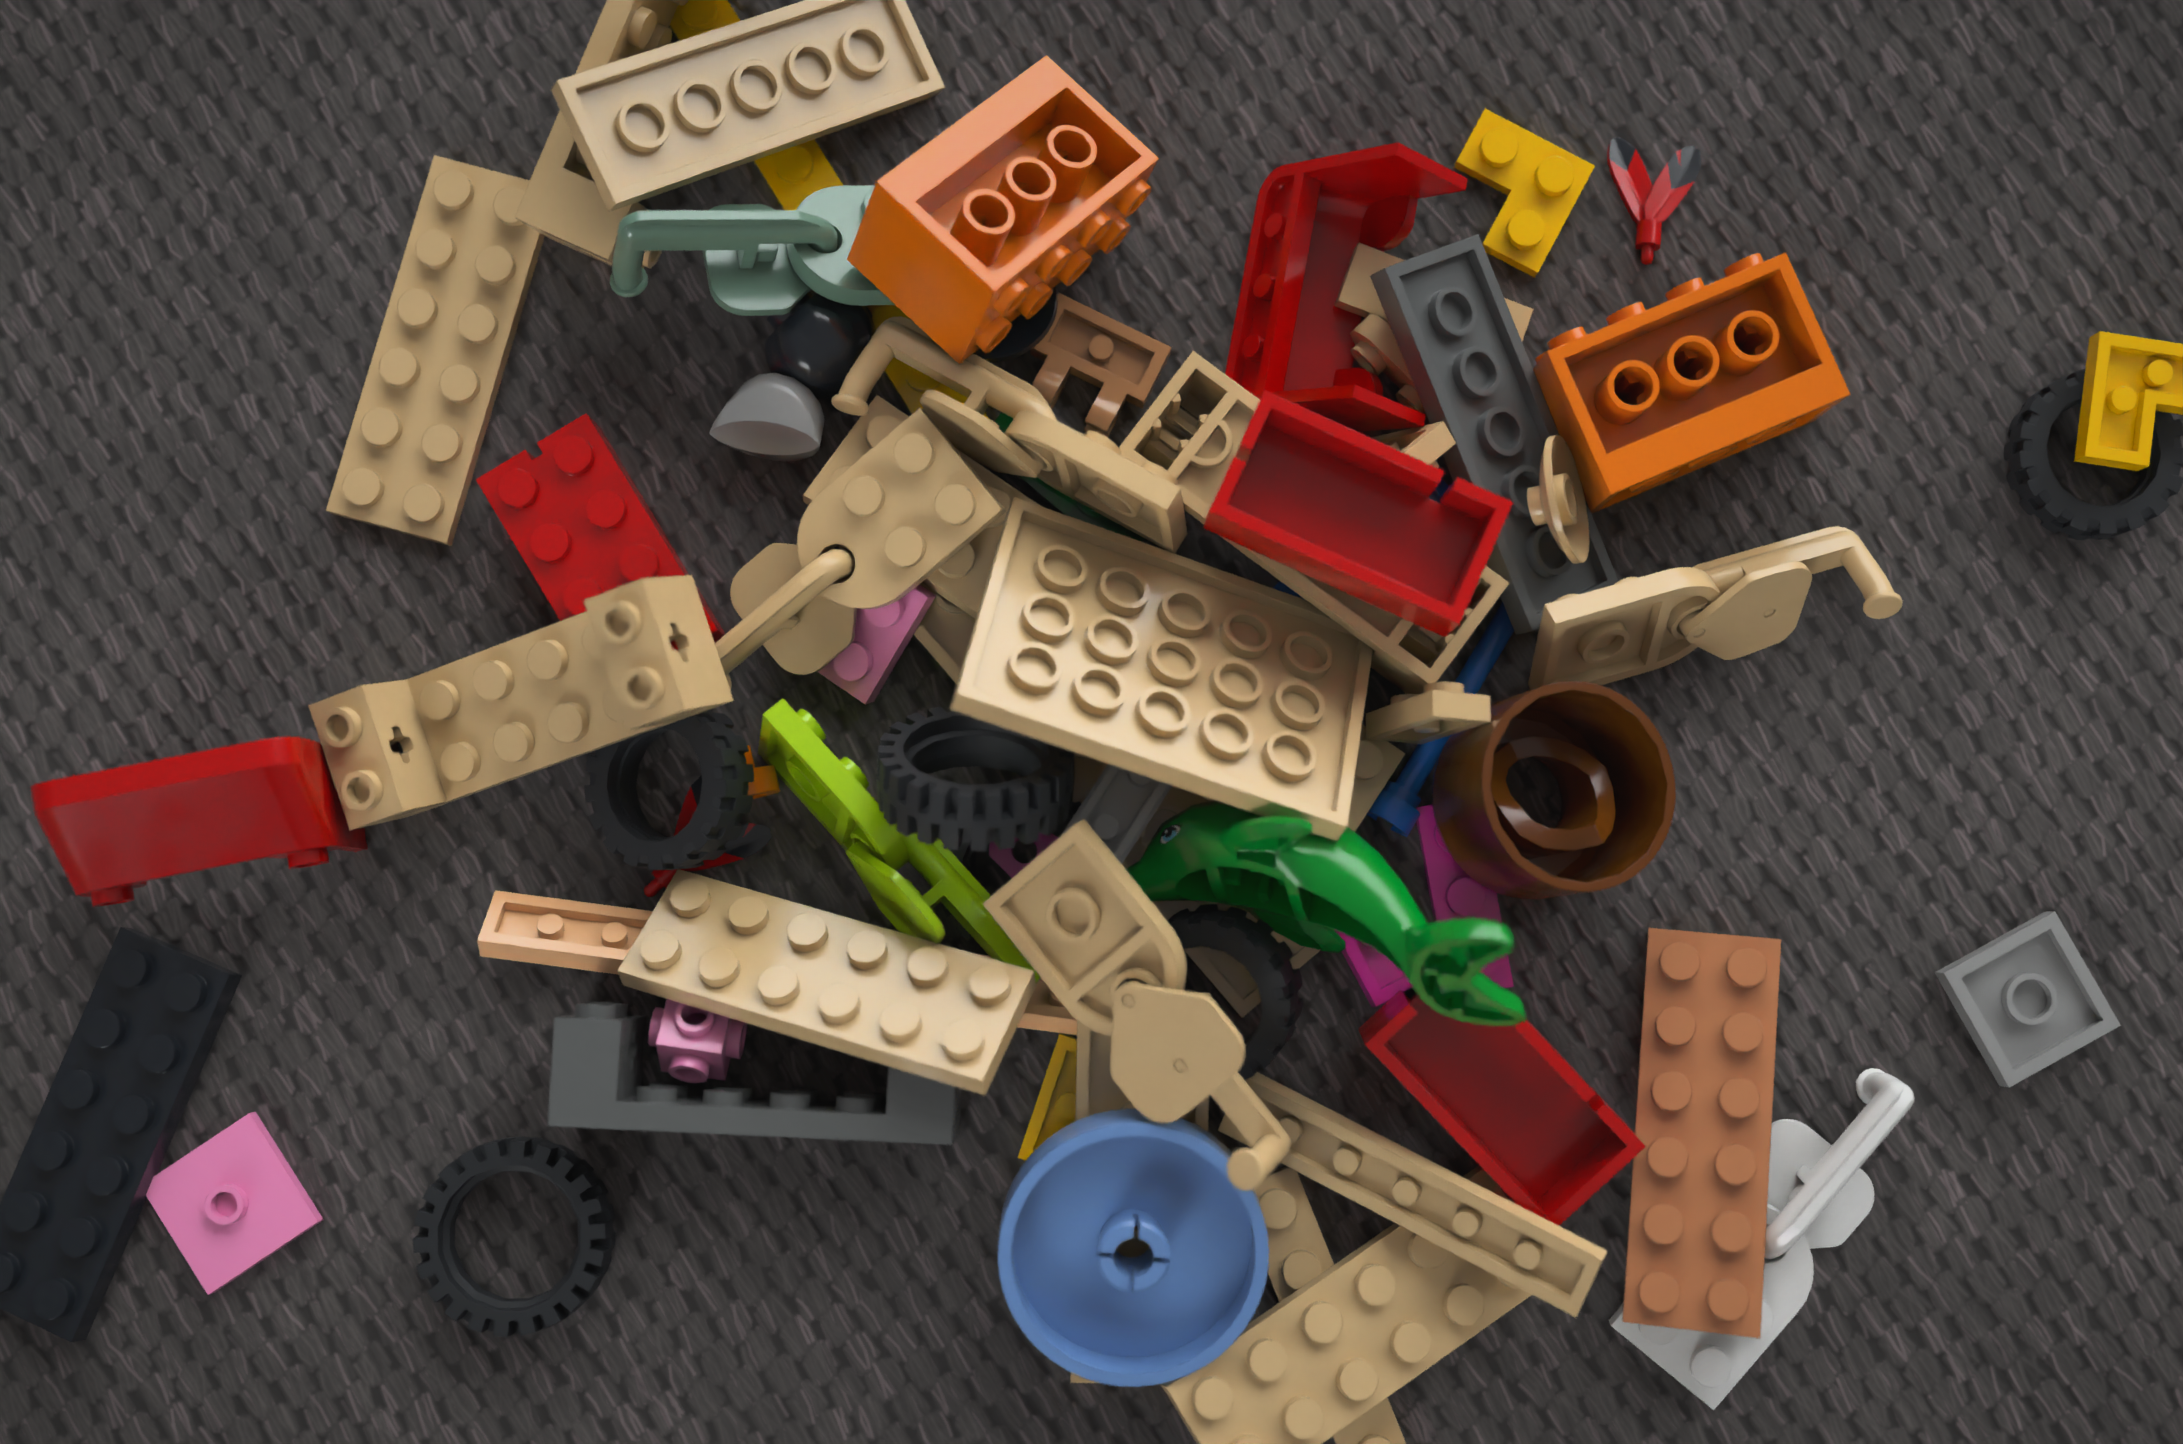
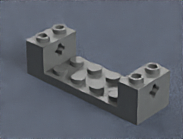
[547,1002,961,1145]

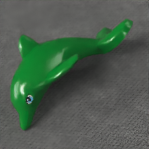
[1126,800,1527,1026]

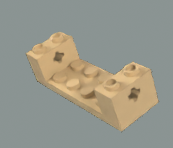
[514,0,689,268]
[1119,351,1509,694]
[308,575,734,830]

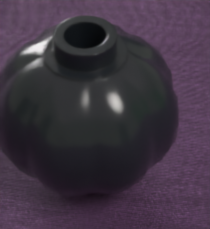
[765,292,876,400]

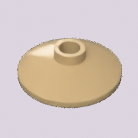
[1527,435,1590,564]

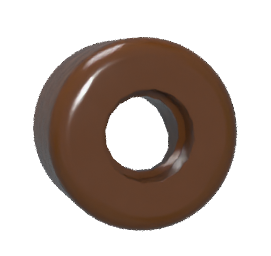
[1432,681,1676,900]

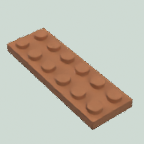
[1622,928,1781,1338]

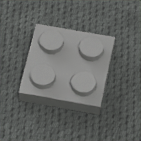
[1935,911,2121,1088]

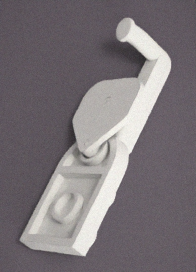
[1609,1068,1914,1410]

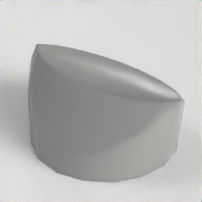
[709,373,825,461]

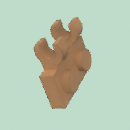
[1031,293,1172,438]

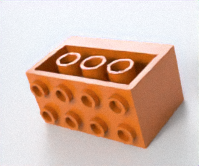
[847,55,1159,365]
[1533,252,1850,514]

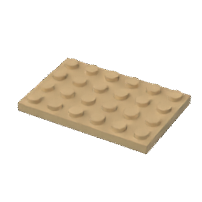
[950,497,1373,841]

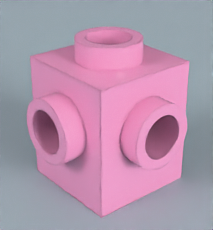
[648,999,747,1083]

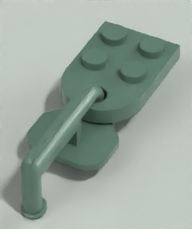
[610,185,895,316]

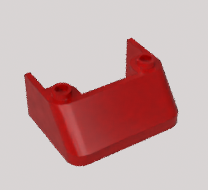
[1225,142,1468,432]
[30,736,368,907]

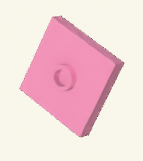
[146,1112,324,1295]

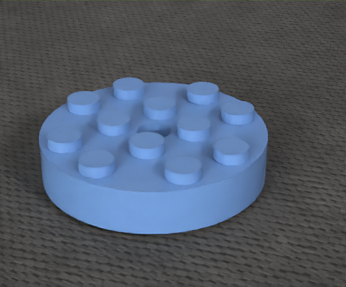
[998,1109,1269,1387]

